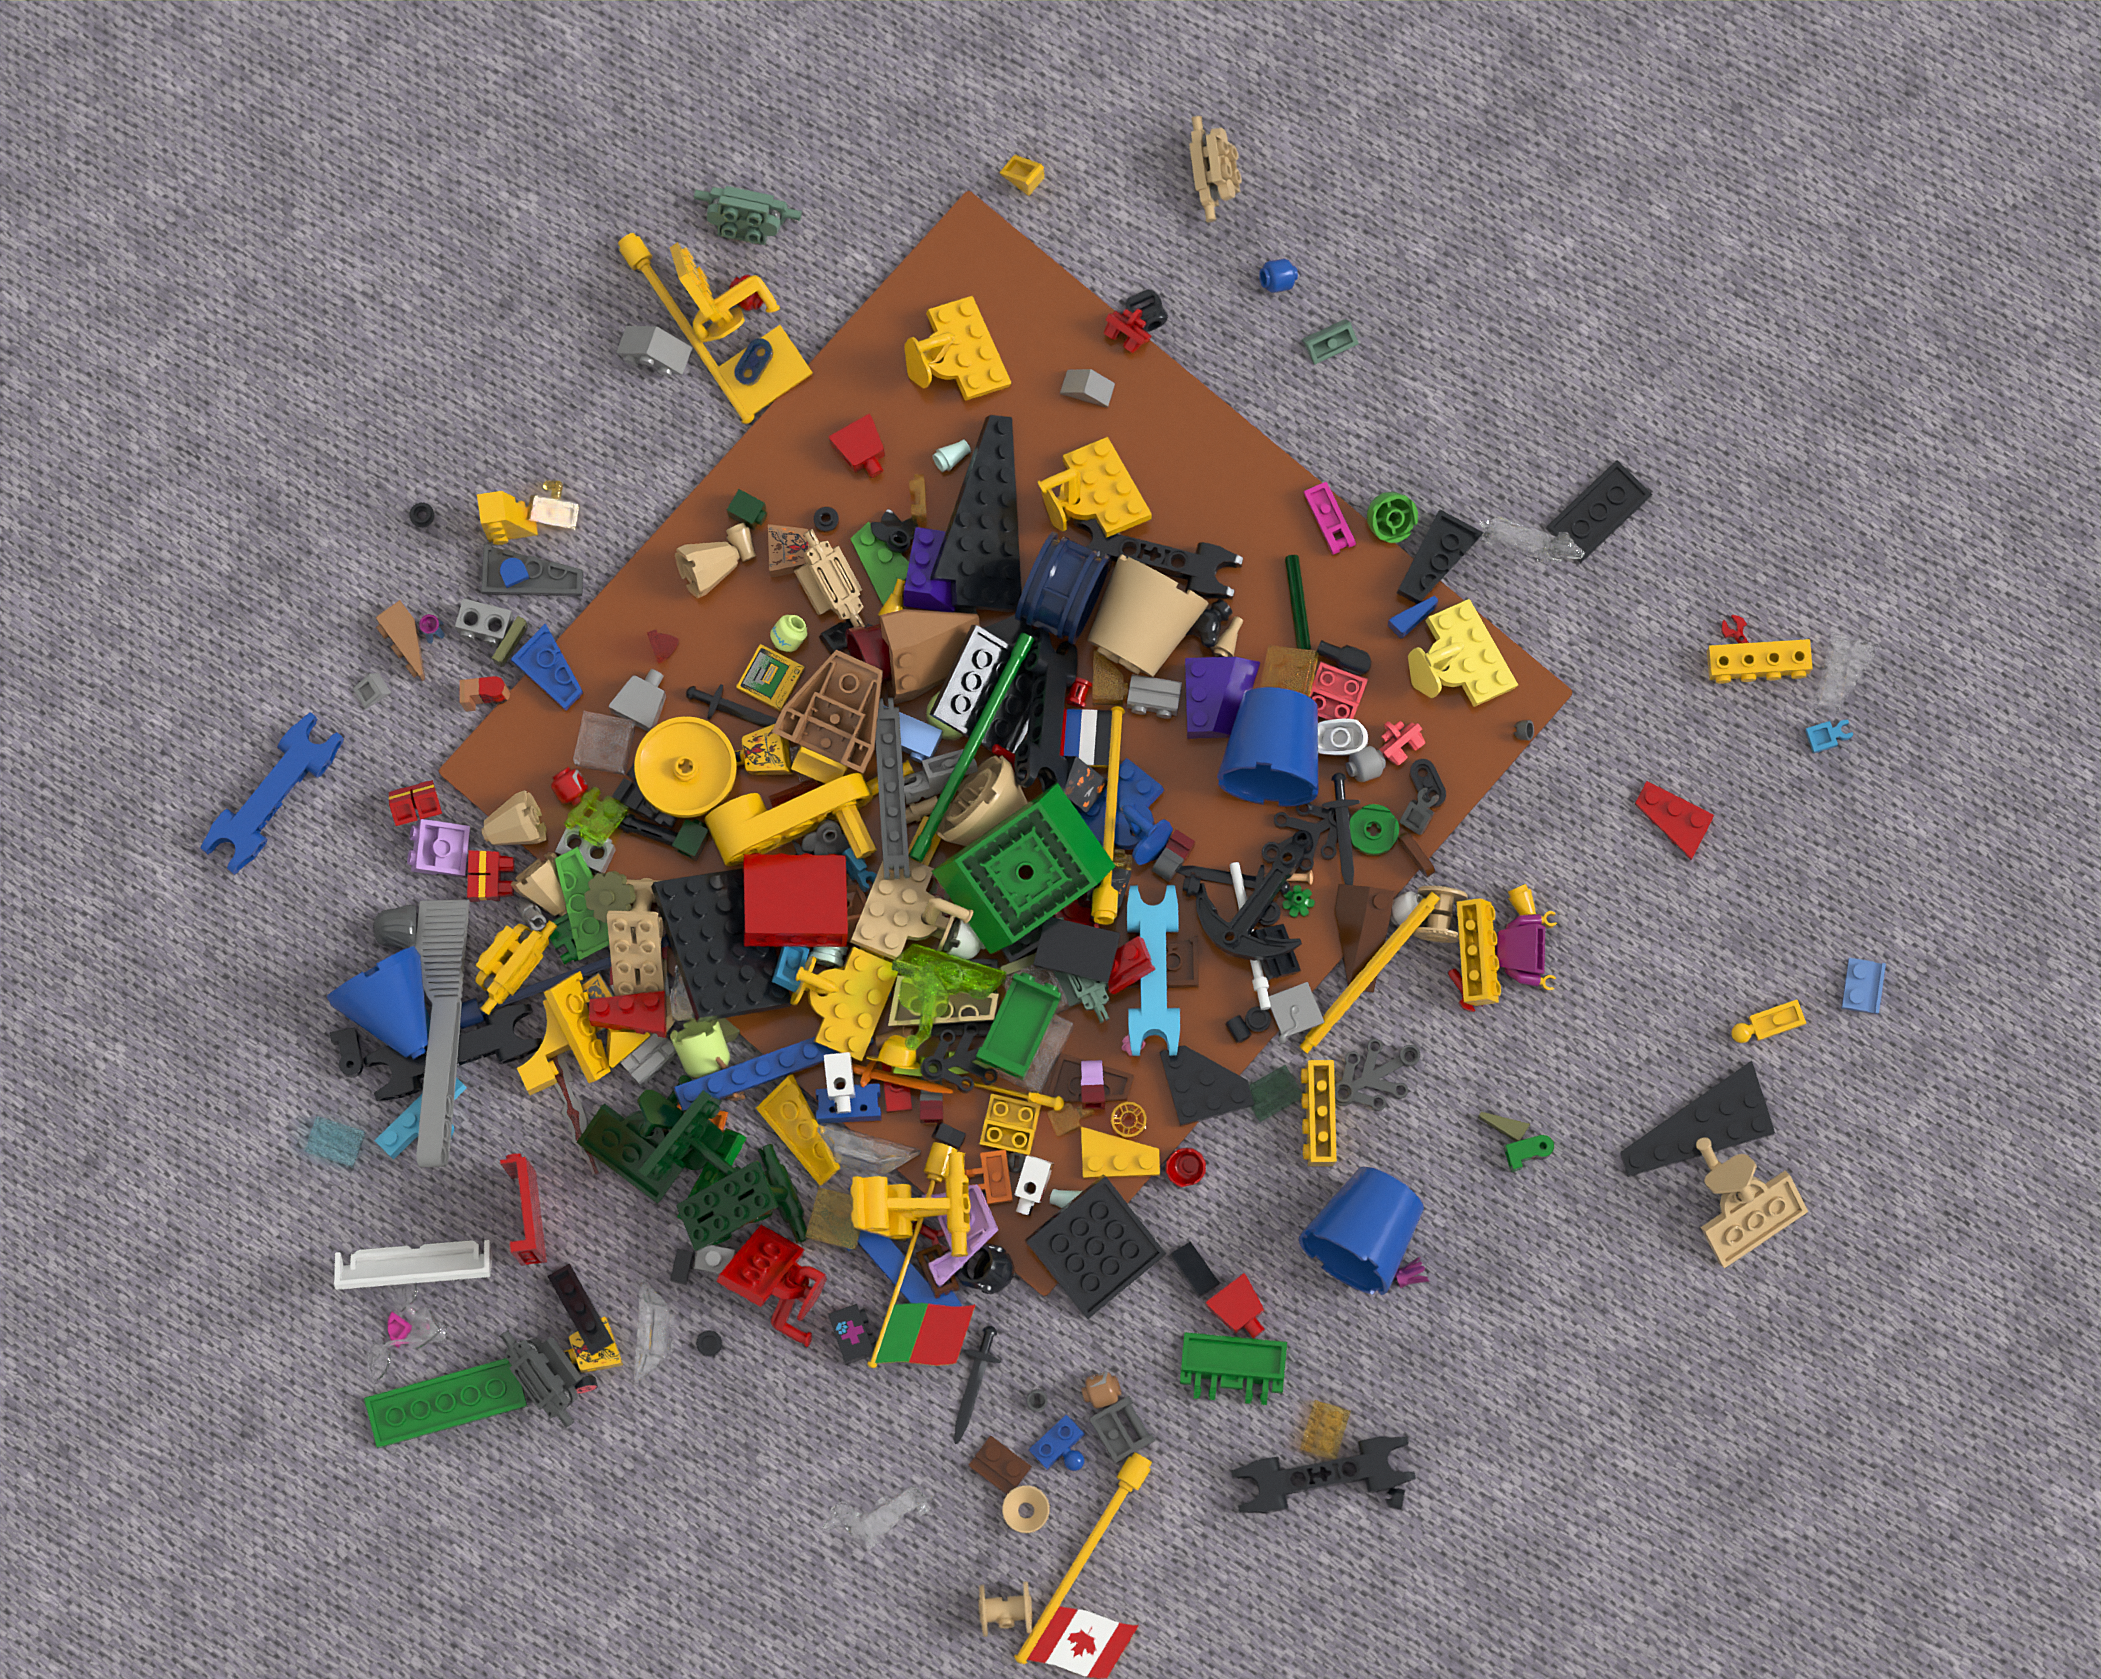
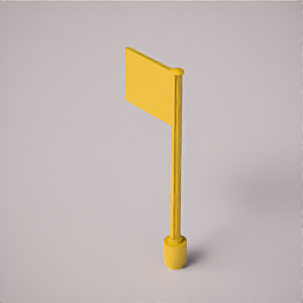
[618,233,813,424]

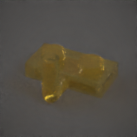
[526,480,580,530]

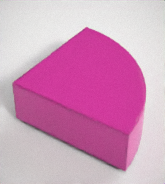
[388,1312,413,1348]

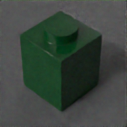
[727,489,768,530]
[672,819,710,862]

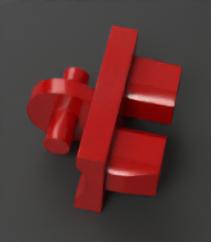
[1104,308,1152,353]

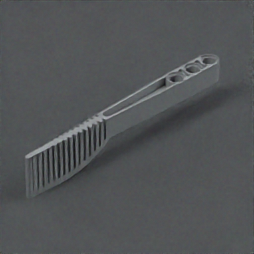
[415,899,470,1167]

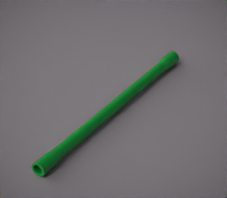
[909,633,1034,863]

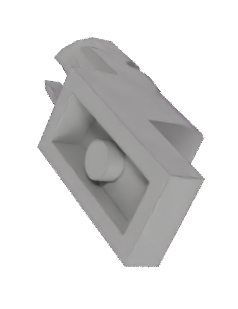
[903,749,978,805]

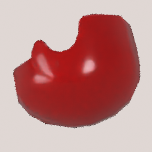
[1166,1147,1206,1187]

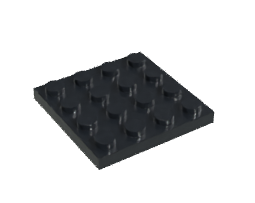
[929,625,1033,754]
[1024,1175,1166,1319]

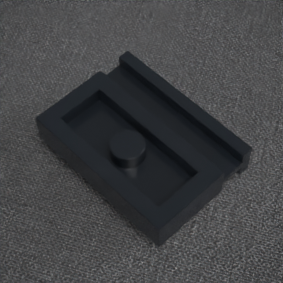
[1250,924,1301,980]

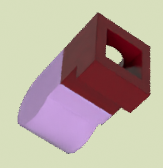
[1081,1060,1105,1110]

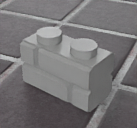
[1127,674,1182,719]
[620,1033,678,1088]

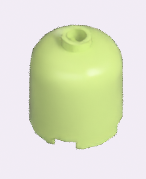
[670,1019,730,1079]

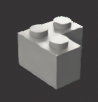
[616,326,692,377]

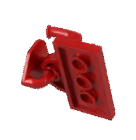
[716,1225,827,1347]

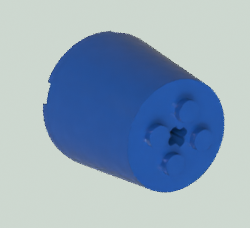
[1217,687,1318,806]
[1299,1166,1424,1295]

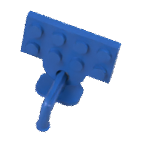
[1079,758,1173,865]

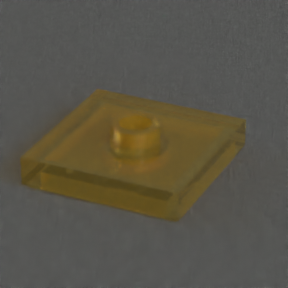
[806,1187,861,1250]

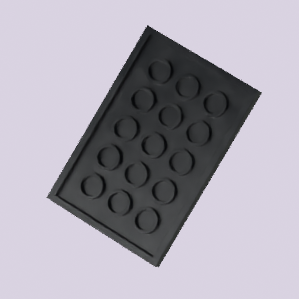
[651,868,791,1022]

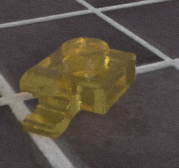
[1113,849,1132,870]
[1047,1103,1095,1137]

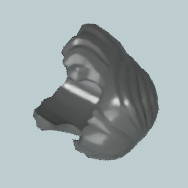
[373,905,416,950]

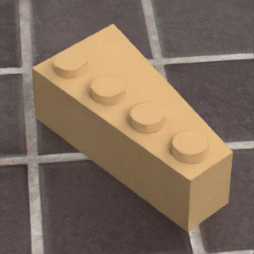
[888,976,1000,1027]

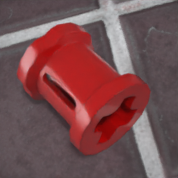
[1065,677,1093,709]

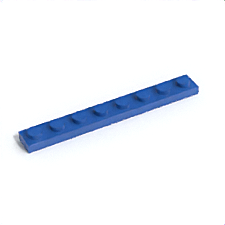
[674,1037,874,1113]

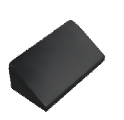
[1169,1241,1220,1298]

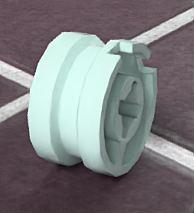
[808,947,848,968]

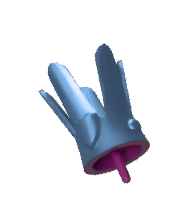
[419,614,445,643]

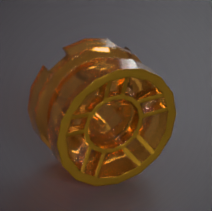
[1111,1102,1147,1140]

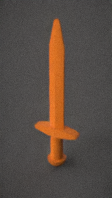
[852,1060,953,1094]

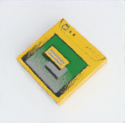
[736,644,805,712]

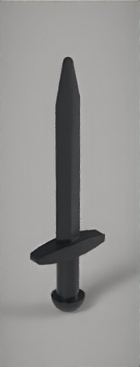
[686,684,777,728]
[1322,772,1360,885]
[1177,865,1290,895]
[954,1325,1001,1444]

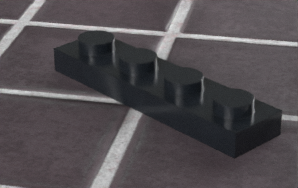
[547,1263,614,1355]

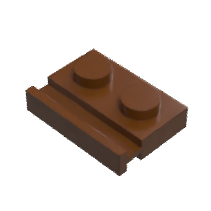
[968,1436,1032,1495]

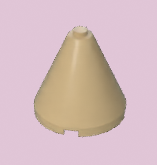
[936,756,1028,846]

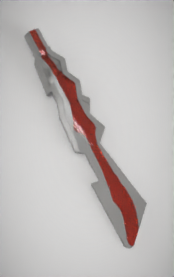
[547,1053,602,1176]

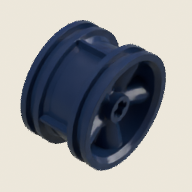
[1015,532,1112,645]

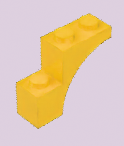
[517,1000,571,1095]

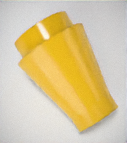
[1508,884,1536,915]

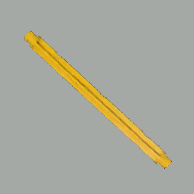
[1299,891,1440,1054]

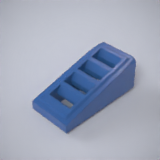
[1388,596,1438,639]

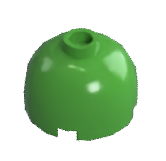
[1367,491,1418,543]

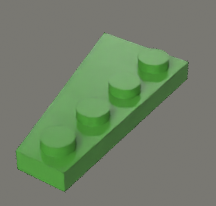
[555,846,609,960]

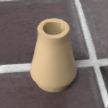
[726,523,756,562]

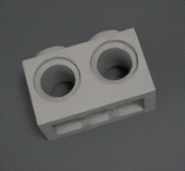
[455,598,514,646]
[555,824,616,874]

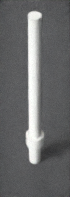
[1229,862,1271,1010]

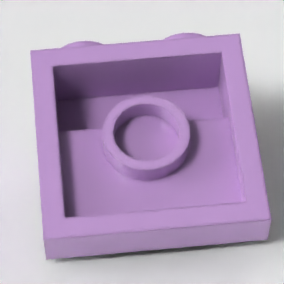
[407,819,470,877]

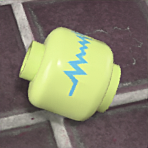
[770,615,807,652]

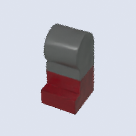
[1152,829,1195,882]
[920,1076,944,1123]

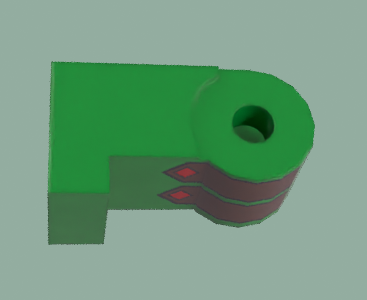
[1503,1135,1554,1173]

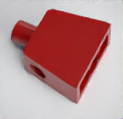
[829,413,885,478]
[1205,1273,1265,1339]

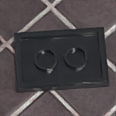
[1033,917,1121,984]

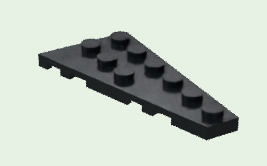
[1620,1061,1775,1177]

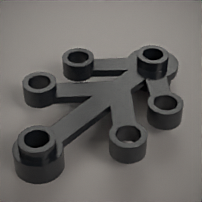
[1262,803,1351,872]
[920,1022,998,1094]

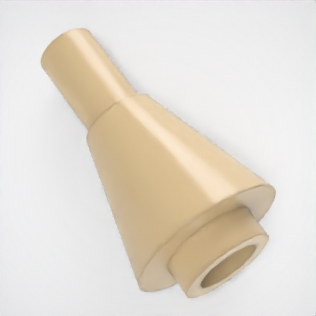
[1210,616,1243,657]

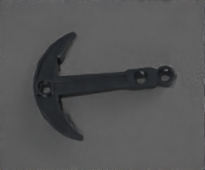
[1196,830,1314,961]

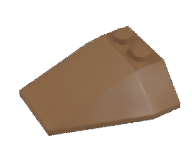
[880,609,980,704]
[772,650,883,774]

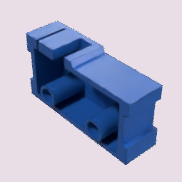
[816,1084,882,1124]

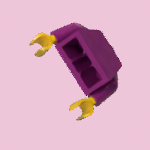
[1495,911,1557,990]

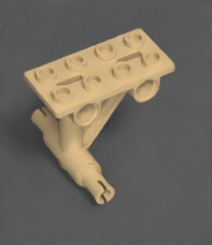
[607,878,667,996]

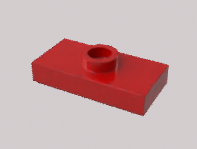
[881,1062,912,1113]

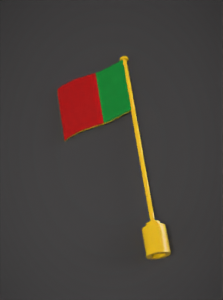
[867,1142,976,1368]

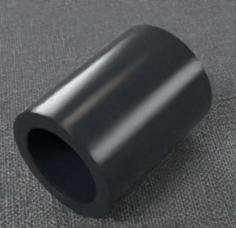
[1225,1015,1252,1044]

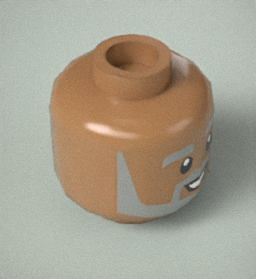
[1082,1372,1122,1409]

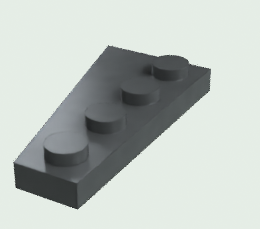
[481,543,583,596]

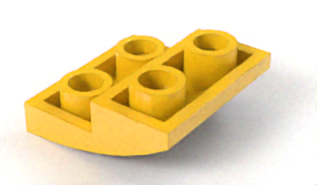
[980,1093,1041,1155]

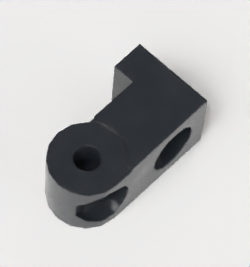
[329,1027,363,1078]

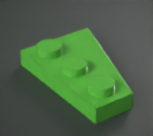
[850,522,909,606]

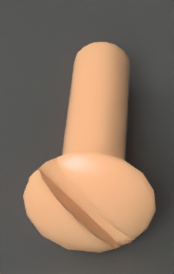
[1286,870,1313,885]

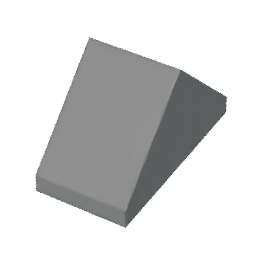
[1060,369,1115,408]

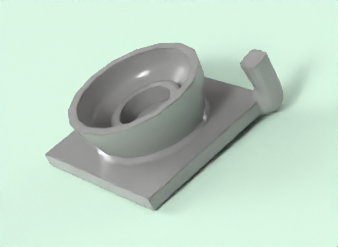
[1269,982,1325,1045]

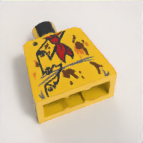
[734,724,793,775]
[563,1317,623,1373]

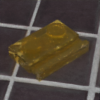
[1299,1400,1351,1460]

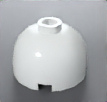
[944,917,985,960]

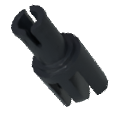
[1316,640,1372,675]

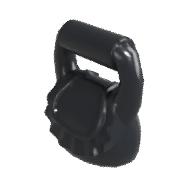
[1125,289,1168,332]

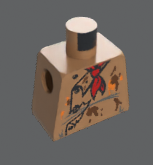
[768,524,822,577]

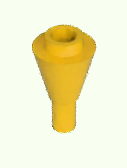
[878,578,906,616]

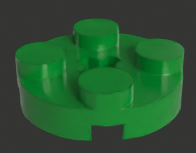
[1349,804,1399,856]

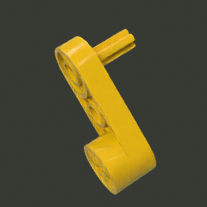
[704,773,877,866]

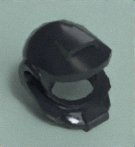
[954,1243,1014,1294]

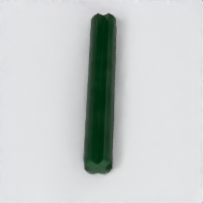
[1285,555,1311,652]

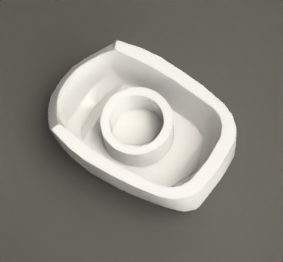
[1318,718,1368,756]

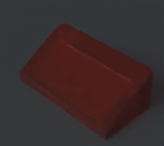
[768,779,819,808]

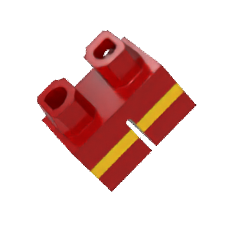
[389,780,442,826]
[467,850,515,902]

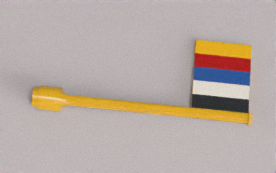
[1060,706,1125,925]

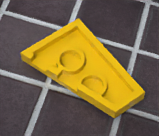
[1081,1127,1160,1179]

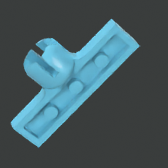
[374,1077,467,1160]

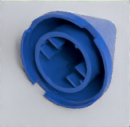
[327,946,428,1059]

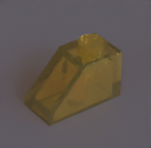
[1093,650,1128,706]

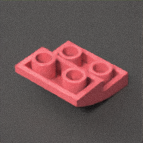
[1308,661,1368,720]

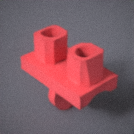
[1379,721,1426,765]

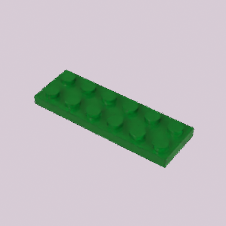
[364,1358,528,1449]

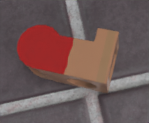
[460,676,510,712]

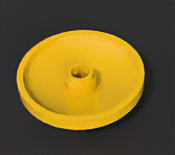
[635,717,737,818]

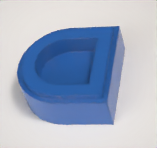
[500,558,530,588]

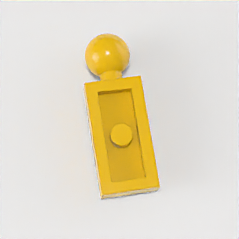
[1731,1000,1806,1043]

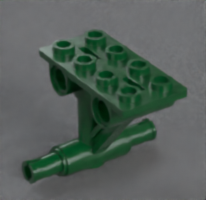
[676,1144,811,1251]

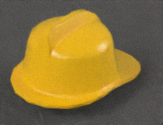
[866,1035,920,1069]

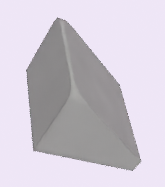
[353,673,391,709]

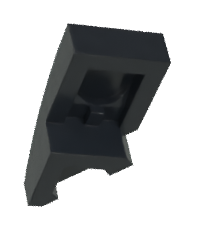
[819,619,873,655]

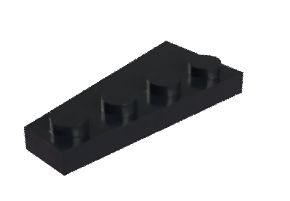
[1397,509,1484,604]

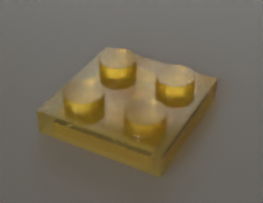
[1260,645,1319,697]

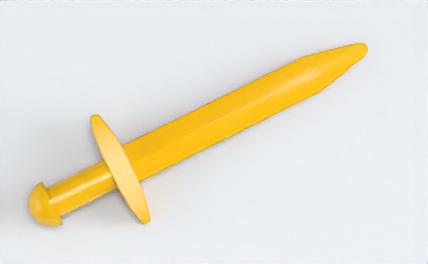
[961,1081,1064,1111]

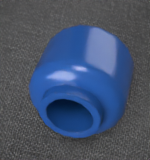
[1259,259,1298,293]

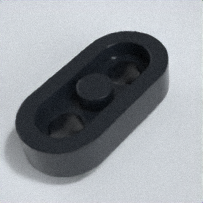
[1410,759,1446,808]

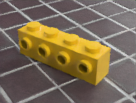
[1707,639,1813,684]
[1457,898,1501,1006]
[1301,1060,1337,1166]

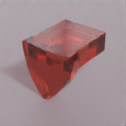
[647,629,679,663]

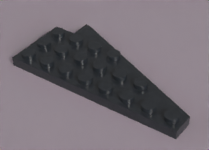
[930,415,1022,613]

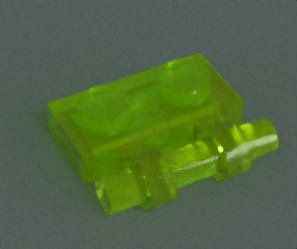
[564,787,628,848]

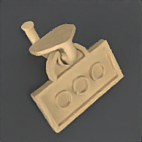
[850,859,973,961]
[1696,1138,1808,1269]

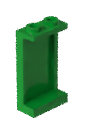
[976,972,1062,1081]

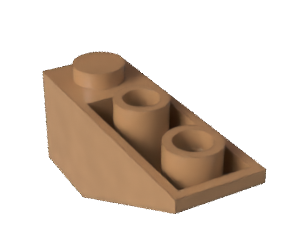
[375,600,425,681]

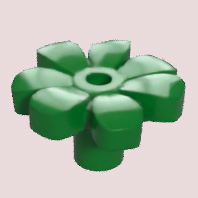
[1282,885,1315,918]

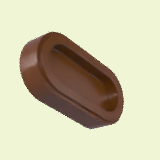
[1398,832,1435,878]

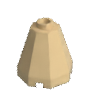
[675,542,740,598]
[481,790,546,846]
[510,852,567,917]

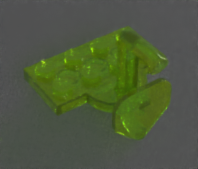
[892,943,1007,1051]

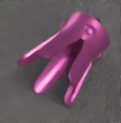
[1393,1256,1429,1289]

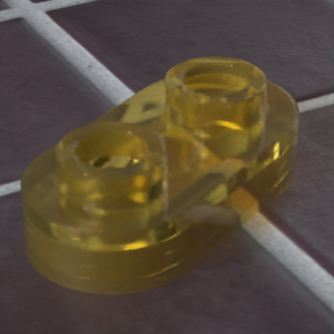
[909,474,927,524]

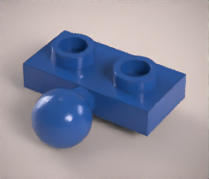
[1029,1415,1085,1471]

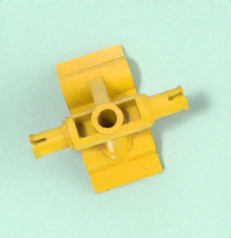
[850,1152,971,1257]

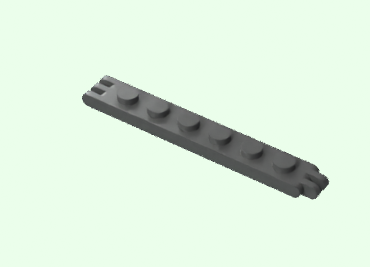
[875,698,910,880]

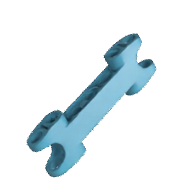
[1127,885,1180,1056]

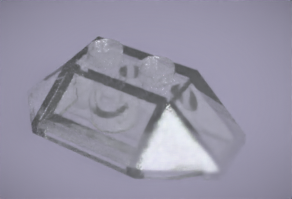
[817,1123,921,1177]
[633,1279,676,1385]

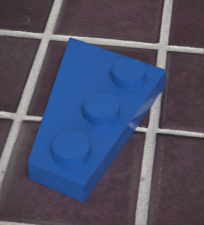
[511,623,583,711]

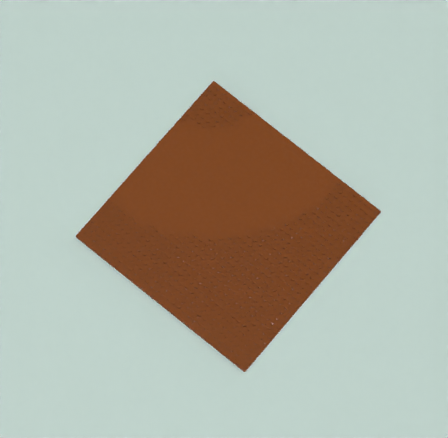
[439,191,1572,1296]

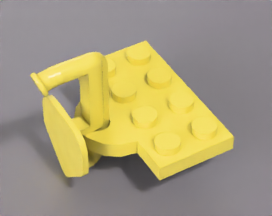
[1408,599,1518,707]

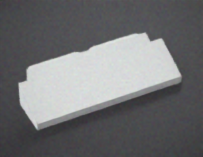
[334,1240,493,1290]

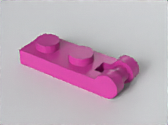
[1304,481,1356,555]

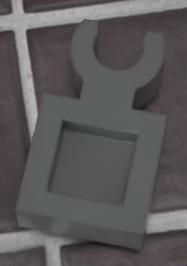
[1399,787,1439,835]

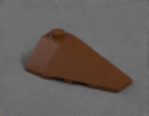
[1335,884,1394,993]

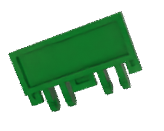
[1180,1332,1287,1405]

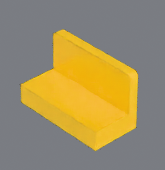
[791,745,848,784]

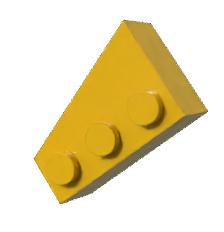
[477,491,538,545]

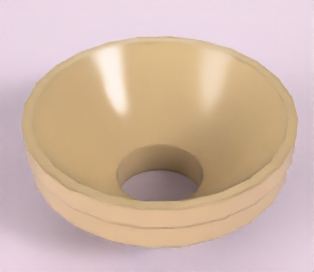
[1002,1486,1050,1533]

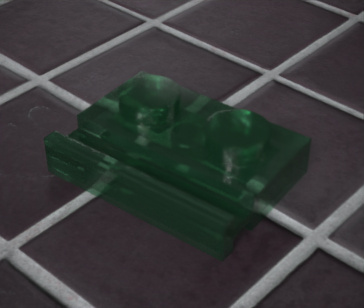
[1249,1065,1302,1123]

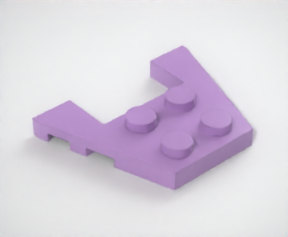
[912,1184,998,1286]

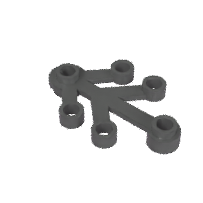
[1334,1039,1420,1111]

